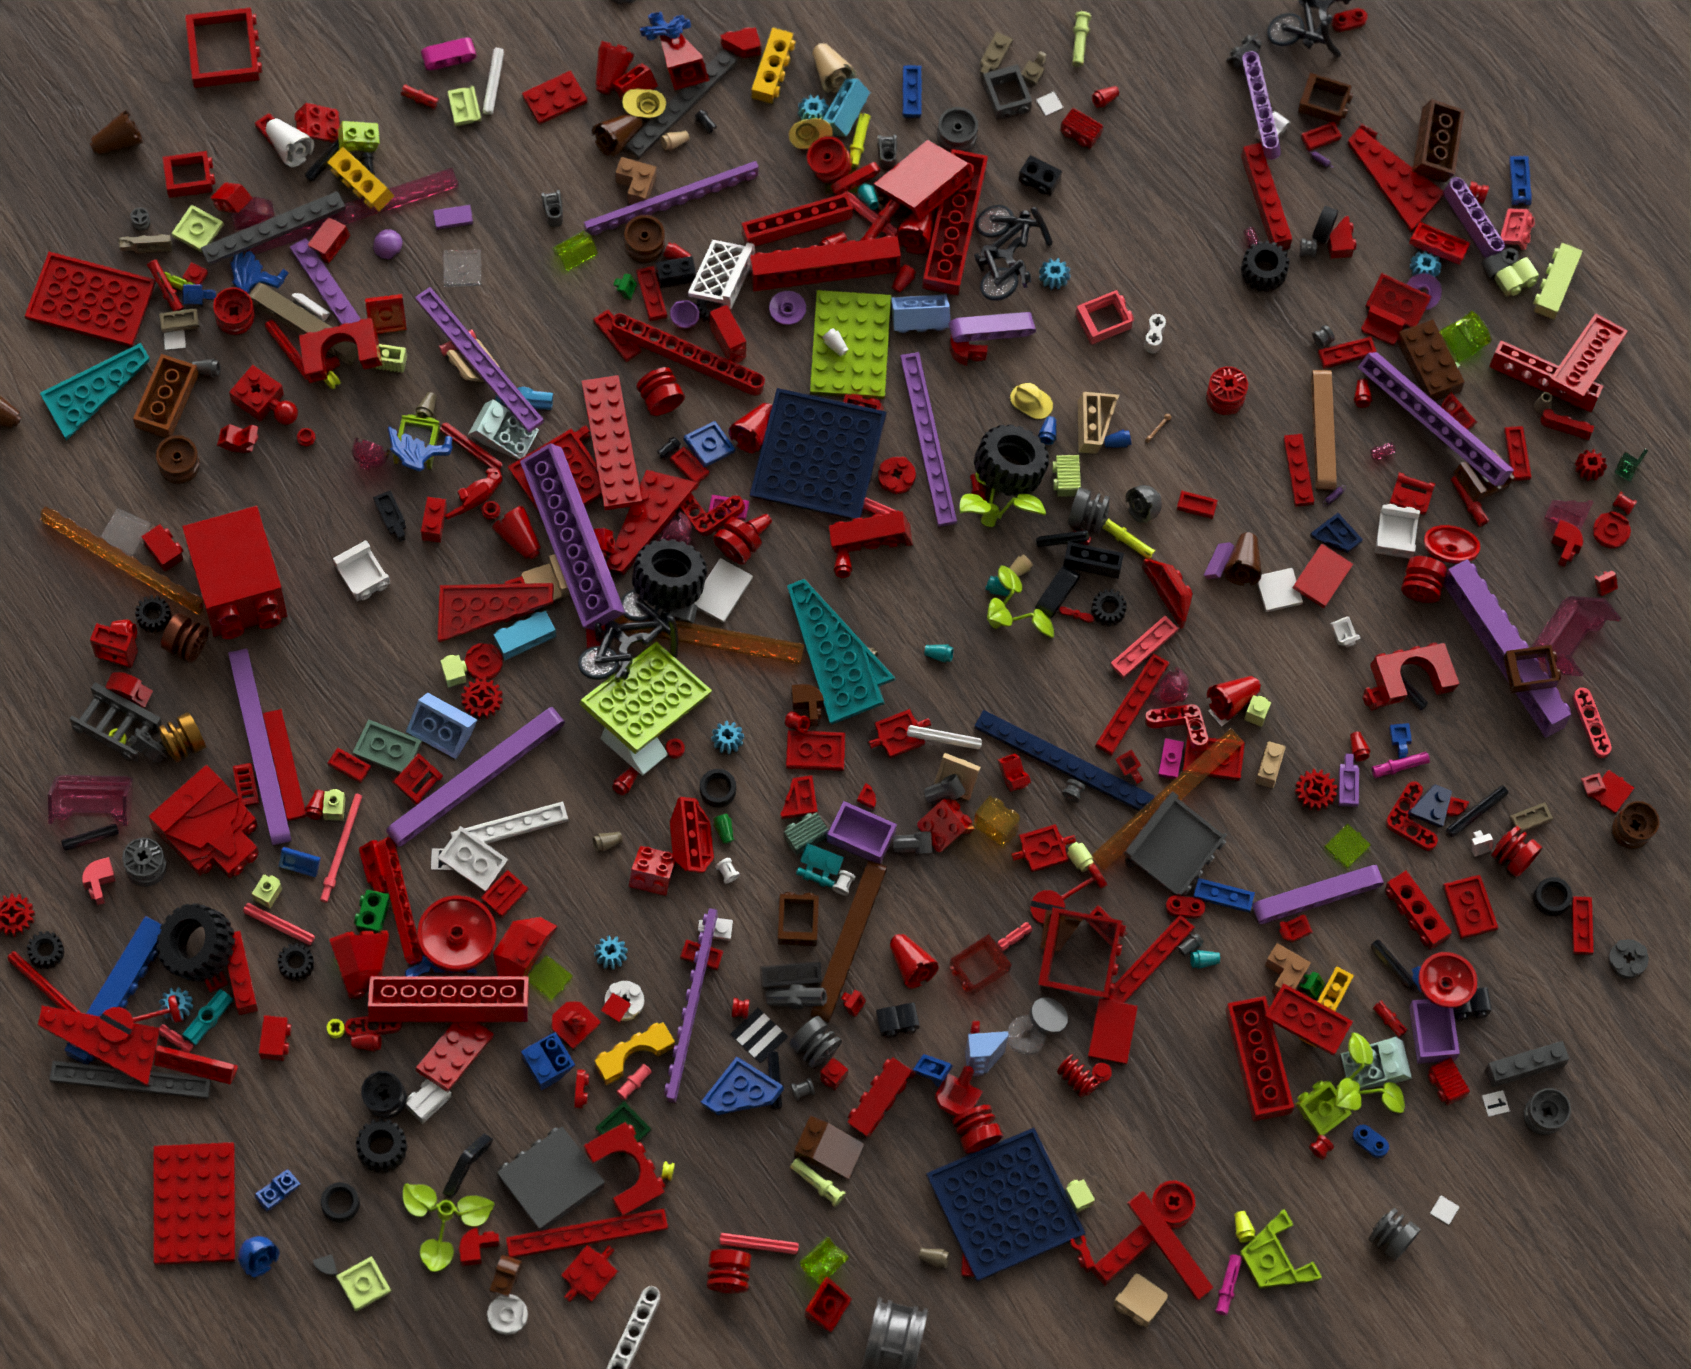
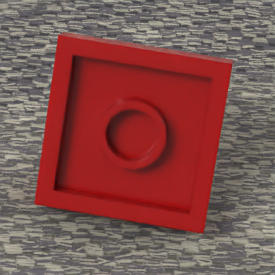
[365,294,407,334]

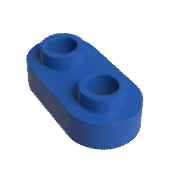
[1352,1125,1389,1158]

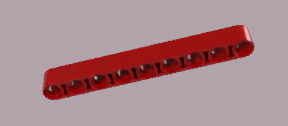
[611,313,765,396]

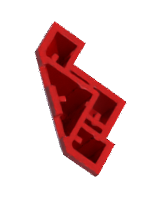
[329,930,390,999]

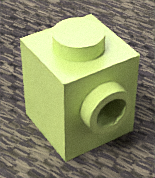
[441,655,467,687]
[1244,695,1271,727]
[323,789,345,821]
[252,875,282,909]
[1065,1179,1095,1214]

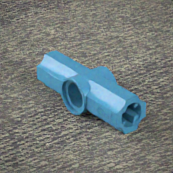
[495,387,553,410]

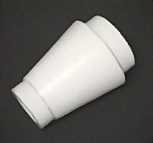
[822,328,849,357]

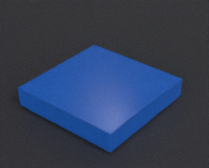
[683,421,736,468]

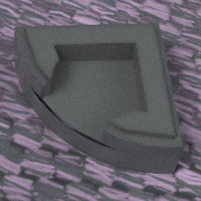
[313,1255,338,1276]

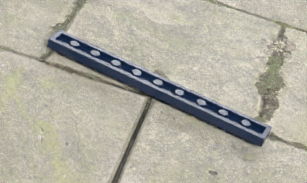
[974,710,1155,814]

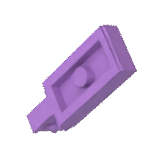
[1338,754,1359,807]

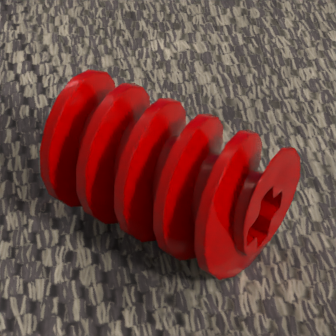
[1057,1054,1101,1097]

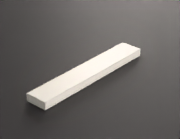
[450,802,568,844]

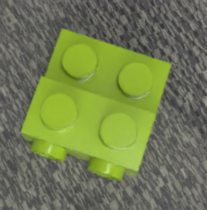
[1295,1080,1352,1136]

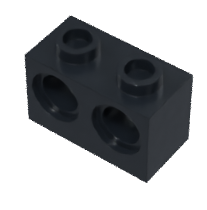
[1018,155,1062,196]
[656,256,696,289]

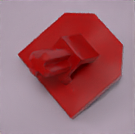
[552,1002,601,1050]
[935,1066,983,1117]

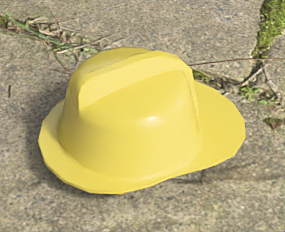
[622,89,666,119]
[789,118,833,149]
[1010,383,1053,419]

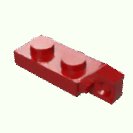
[358,840,388,894]

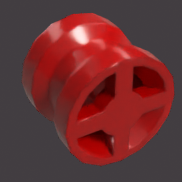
[732,998,750,1019]
[1309,1134,1334,1160]

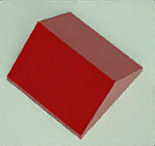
[805,1277,852,1332]

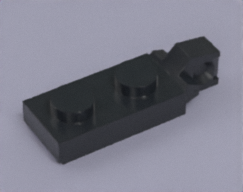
[373,490,406,542]

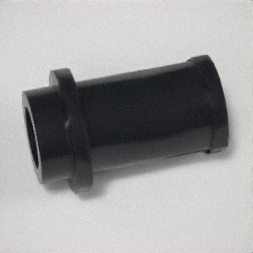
[695,110,717,134]
[359,152,375,175]
[657,437,681,460]

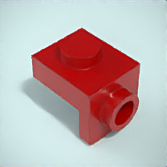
[1362,687,1384,711]
[1279,914,1313,943]

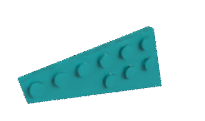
[40,343,150,441]

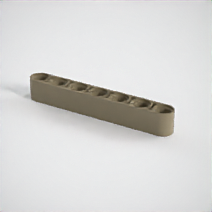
[249,282,359,365]

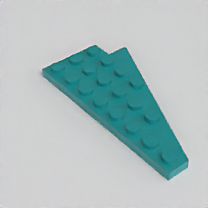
[787,579,896,724]

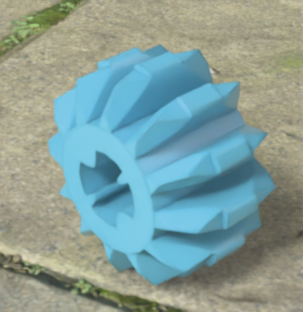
[798,94,829,121]
[1409,251,1441,277]
[1039,258,1070,290]
[711,721,744,754]
[594,936,628,969]
[159,987,193,1021]

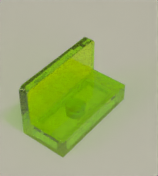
[552,230,598,270]

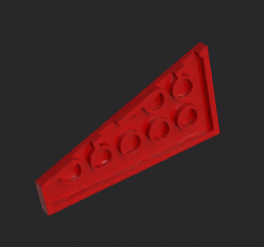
[1347,128,1444,232]
[606,470,699,575]
[438,583,554,642]
[38,1005,160,1087]

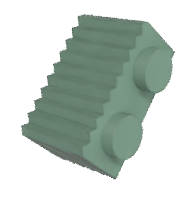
[784,813,829,855]

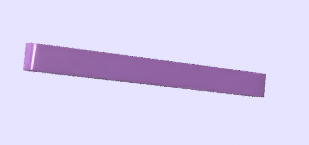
[228,648,292,845]
[386,707,565,847]

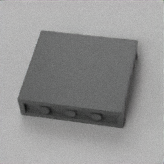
[1123,791,1228,896]
[497,1126,605,1231]

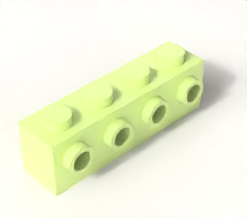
[1533,243,1583,320]

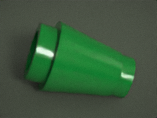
[713,814,734,844]

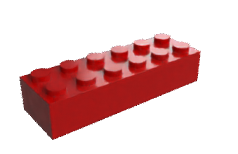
[1225,996,1294,1122]

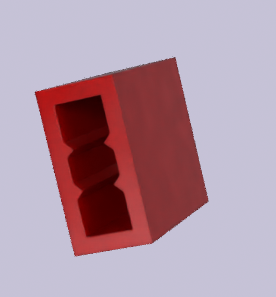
[710,305,747,363]

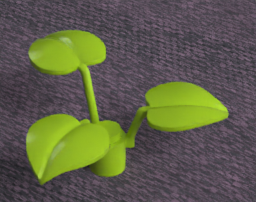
[959,473,1046,527]
[987,565,1054,639]
[1335,1032,1405,1113]
[403,1184,494,1272]

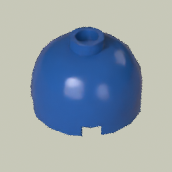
[238,1236,280,1277]

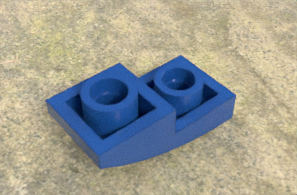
[255,1169,300,1211]

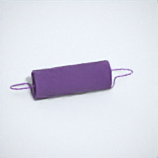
[1309,151,1334,168]
[1323,485,1346,506]

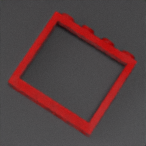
[185,8,262,88]
[1038,908,1126,998]

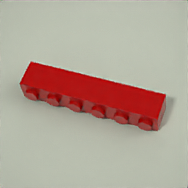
[1241,143,1292,250]
[741,193,853,247]

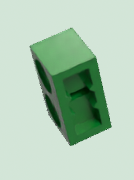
[354,889,390,934]

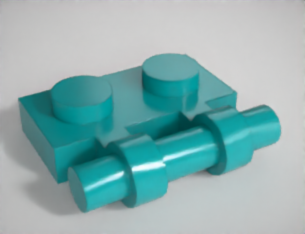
[796,843,844,888]

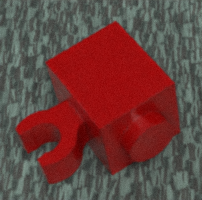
[1115,749,1143,784]

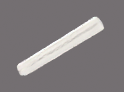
[483,48,504,115]
[907,725,982,749]

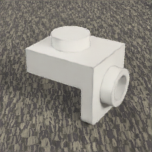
[1330,616,1360,647]

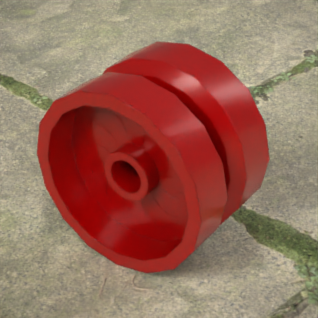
[807,136,852,184]
[713,517,762,565]
[1151,1180,1196,1230]

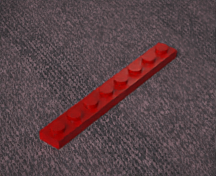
[506,1208,668,1258]

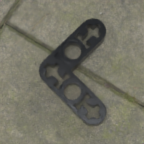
[442,1133,493,1199]

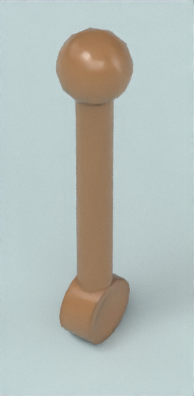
[1145,414,1171,443]

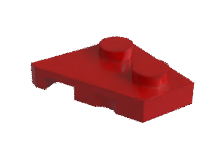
[780,775,818,819]

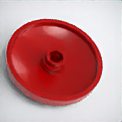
[418,895,496,972]

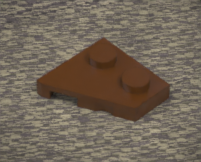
[1039,910,1082,952]

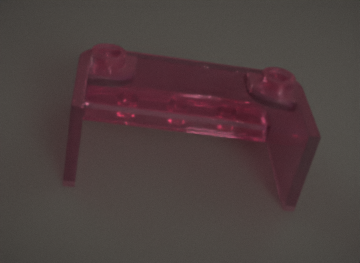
[1531,596,1622,676]
[48,775,133,826]

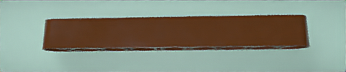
[810,860,887,1023]

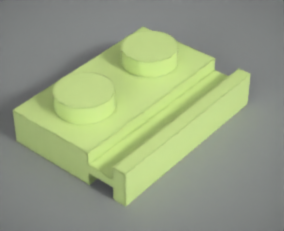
[448,86,481,126]

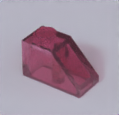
[231,197,275,230]

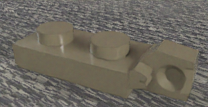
[980,32,1013,78]
[119,234,172,254]

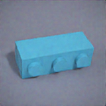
[823,79,870,136]
[494,611,556,661]

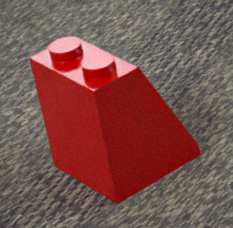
[660,34,710,90]

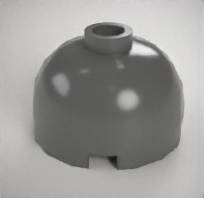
[1125,485,1162,523]

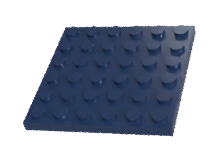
[750,388,887,519]
[926,1128,1086,1282]

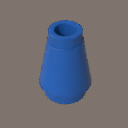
[1038,416,1057,445]
[1104,429,1132,448]

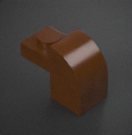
[791,684,824,726]
[489,1255,523,1298]

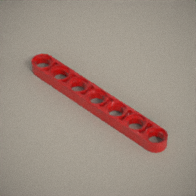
[378,837,422,965]

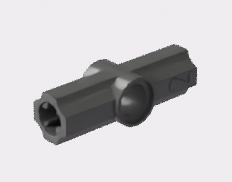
[766,984,827,1009]

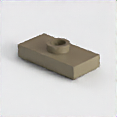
[159,309,199,333]
[1509,802,1553,835]

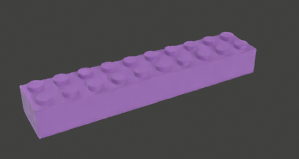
[520,443,625,631]
[1443,559,1571,738]

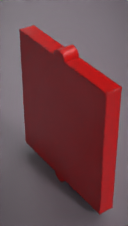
[1591,770,1634,814]

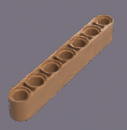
[1311,370,1337,490]

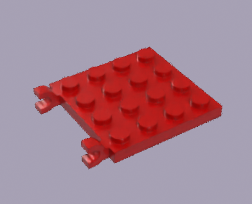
[508,425,602,516]

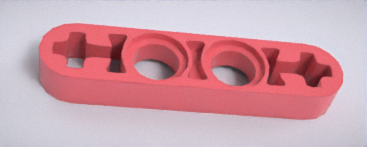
[1573,687,1612,758]

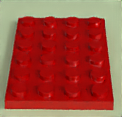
[25,251,156,347]
[154,1142,236,1265]

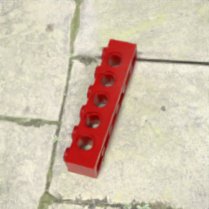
[1489,340,1604,413]

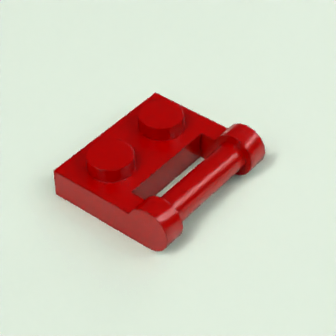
[1389,472,1435,515]
[392,753,443,805]

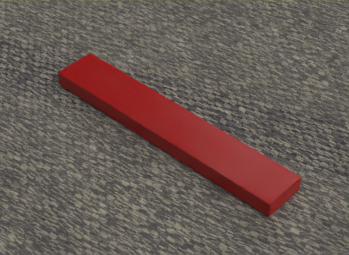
[1095,653,1170,756]
[263,709,307,821]
[1103,915,1195,1003]
[1126,1191,1214,1300]

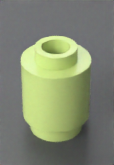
[1067,842,1094,872]

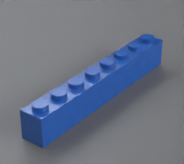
[64,916,162,1065]

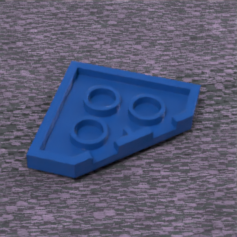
[701,1057,784,1115]

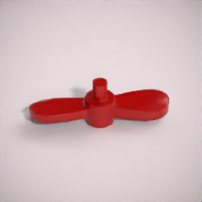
[1059,606,1094,623]

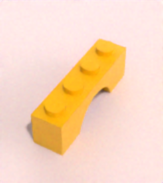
[594,1022,675,1085]

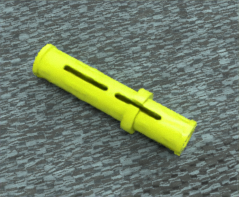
[849,113,871,168]
[1102,519,1155,559]

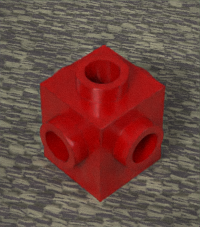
[593,528,615,558]

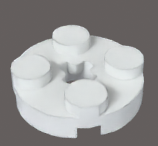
[605,981,644,1021]

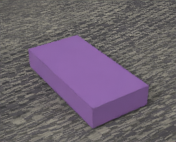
[433,205,473,230]
[1204,542,1234,579]

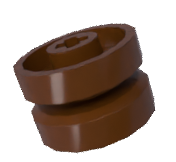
[624,215,665,263]
[156,435,200,484]

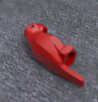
[445,468,503,520]

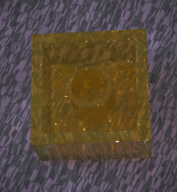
[973,796,1020,848]

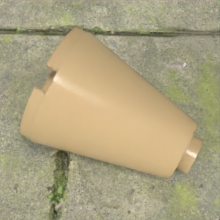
[812,44,856,93]

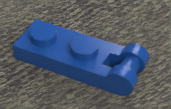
[1509,156,1531,205]

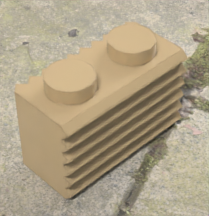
[1255,741,1286,788]

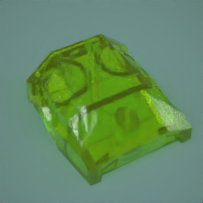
[1439,311,1492,363]

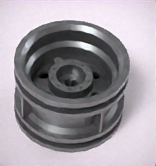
[862,1298,928,1369]

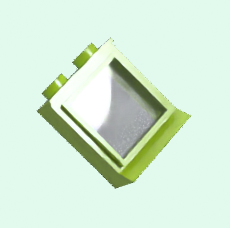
[393,414,440,469]

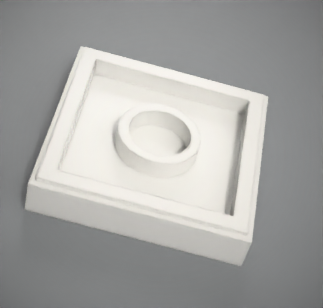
[1257,568,1303,612]

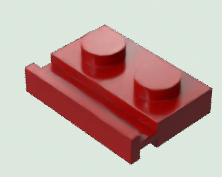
[481,870,529,917]

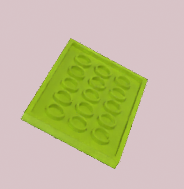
[810,290,891,399]
[579,641,712,754]

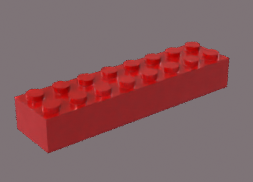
[922,149,988,296]
[750,235,901,292]
[368,976,529,1022]

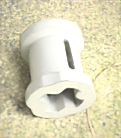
[715,858,740,884]
[832,870,855,896]

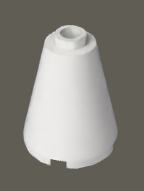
[266,119,314,167]

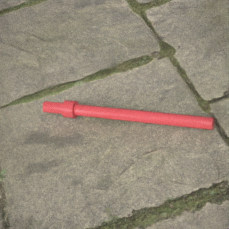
[320,794,362,903]

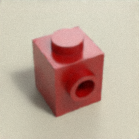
[820,1057,848,1090]

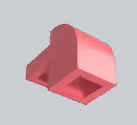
[82,857,116,905]

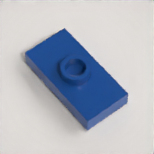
[278,847,321,877]

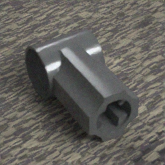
[924,774,966,804]
[893,832,932,854]

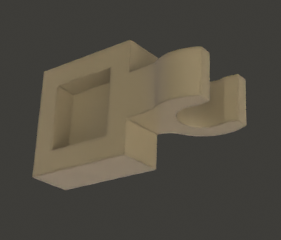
[1021,51,1047,86]

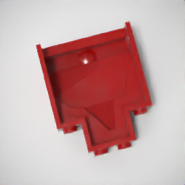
[148,764,259,879]

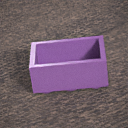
[827,801,897,864]
[1409,999,1460,1064]

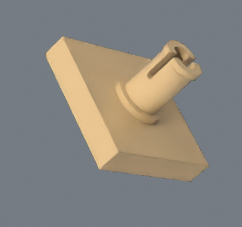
[934,753,981,801]

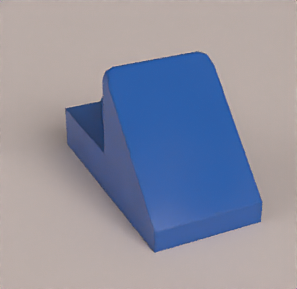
[913,1054,953,1087]

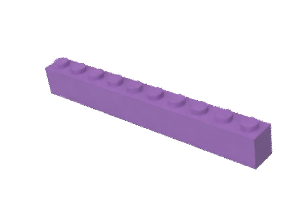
[1358,352,1514,486]

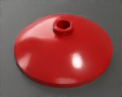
[1424,525,1480,564]
[1418,952,1477,1008]

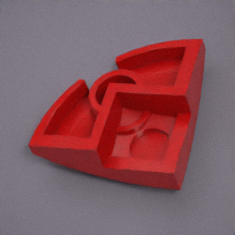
[1441,392,1478,430]

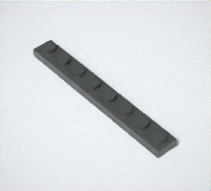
[625,49,737,159]
[201,191,346,266]
[49,1061,211,1099]

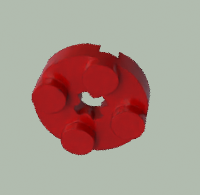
[878,456,916,494]

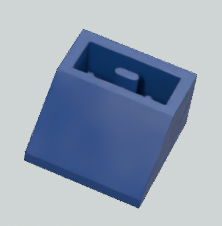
[521,1032,575,1091]

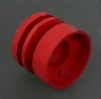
[213,287,255,335]
[1206,366,1248,415]
[636,367,685,416]
[1401,556,1447,603]
[1491,826,1543,877]
[952,1105,1003,1154]
[707,1249,751,1294]

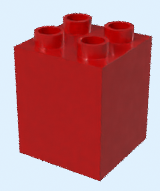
[182,506,287,639]

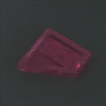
[1544,500,1594,530]

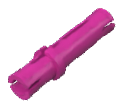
[1371,751,1430,778]
[1215,1254,1242,1315]

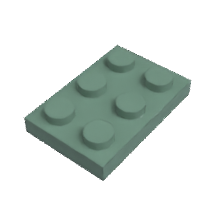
[353,719,422,774]

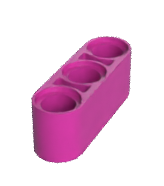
[421,38,477,70]

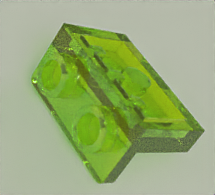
[799,1236,849,1285]

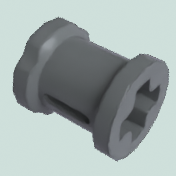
[791,1078,815,1101]

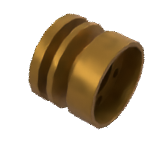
[158,712,207,763]

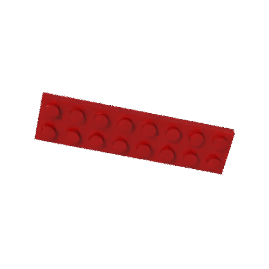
[582,375,642,510]

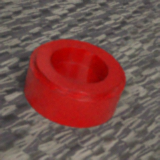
[665,738,685,759]

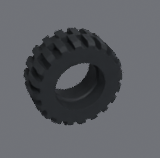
[974,424,1049,496]
[632,539,707,610]
[157,903,235,982]

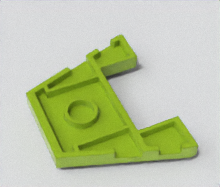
[1240,1209,1322,1288]

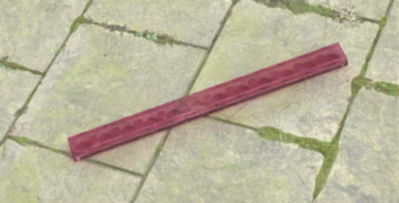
[246,168,459,255]

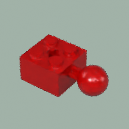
[229,365,298,425]

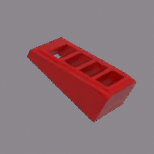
[233,763,259,806]

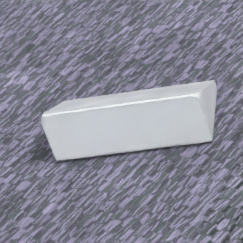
[292,293,330,322]

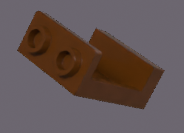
[1453,449,1515,502]

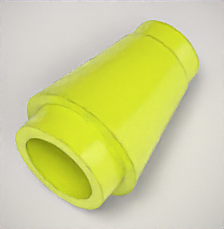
[1234,1211,1256,1243]

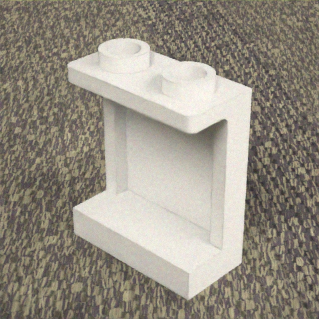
[1375,504,1420,559]
[333,540,390,602]

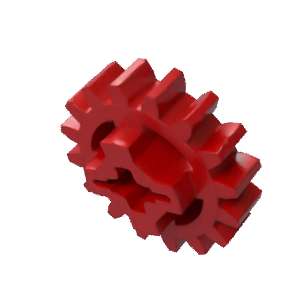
[461,678,503,720]
[1295,769,1337,811]
[0,893,35,937]

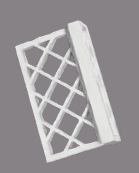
[688,240,755,309]

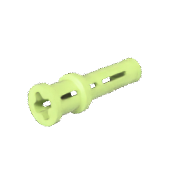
[1072,11,1091,67]
[790,1158,846,1207]

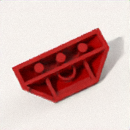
[1142,559,1193,629]
[669,797,714,873]
[493,917,557,976]

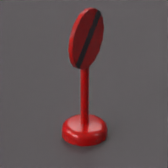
[1030,863,1108,924]
[98,995,182,1042]

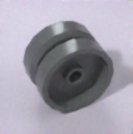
[937,107,978,153]

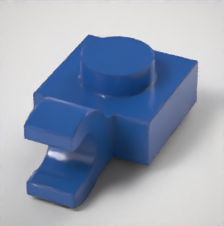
[183,284,216,304]
[1389,723,1412,759]

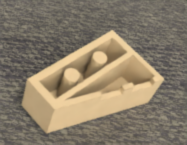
[1078,392,1119,454]

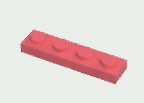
[1110,615,1178,679]

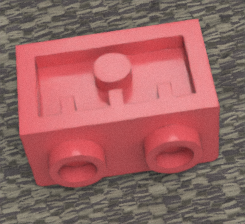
[1500,209,1535,250]

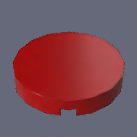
[1593,512,1631,548]
[465,643,503,680]

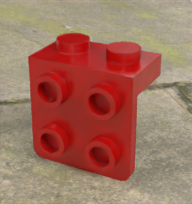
[294,103,339,143]
[917,799,975,852]
[629,846,676,896]

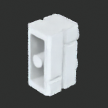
[406,1079,452,1124]

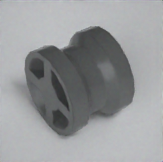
[130,208,150,231]
[1300,238,1317,257]
[1312,325,1335,348]
[1062,779,1085,802]

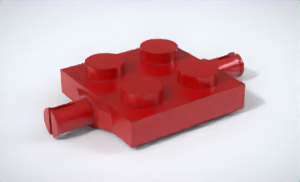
[868,709,931,759]
[1011,824,1076,873]
[561,1245,618,1302]

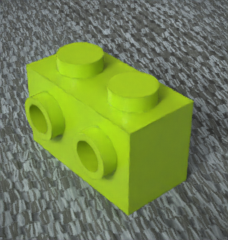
[338,121,380,153]

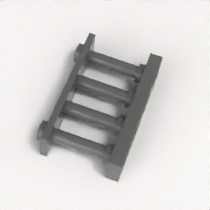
[70,682,162,762]

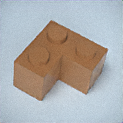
[616,157,657,205]
[1265,943,1311,994]

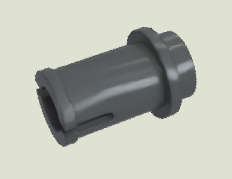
[1178,933,1203,957]

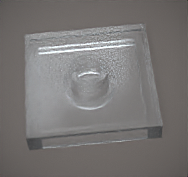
[443,250,481,287]
[99,508,152,557]

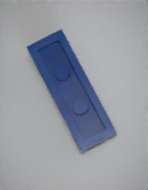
[903,65,921,118]
[1193,878,1255,913]

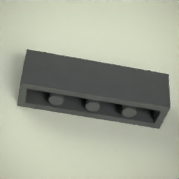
[1485,1041,1569,1087]

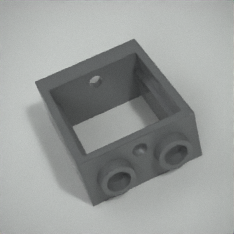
[982,64,1032,120]

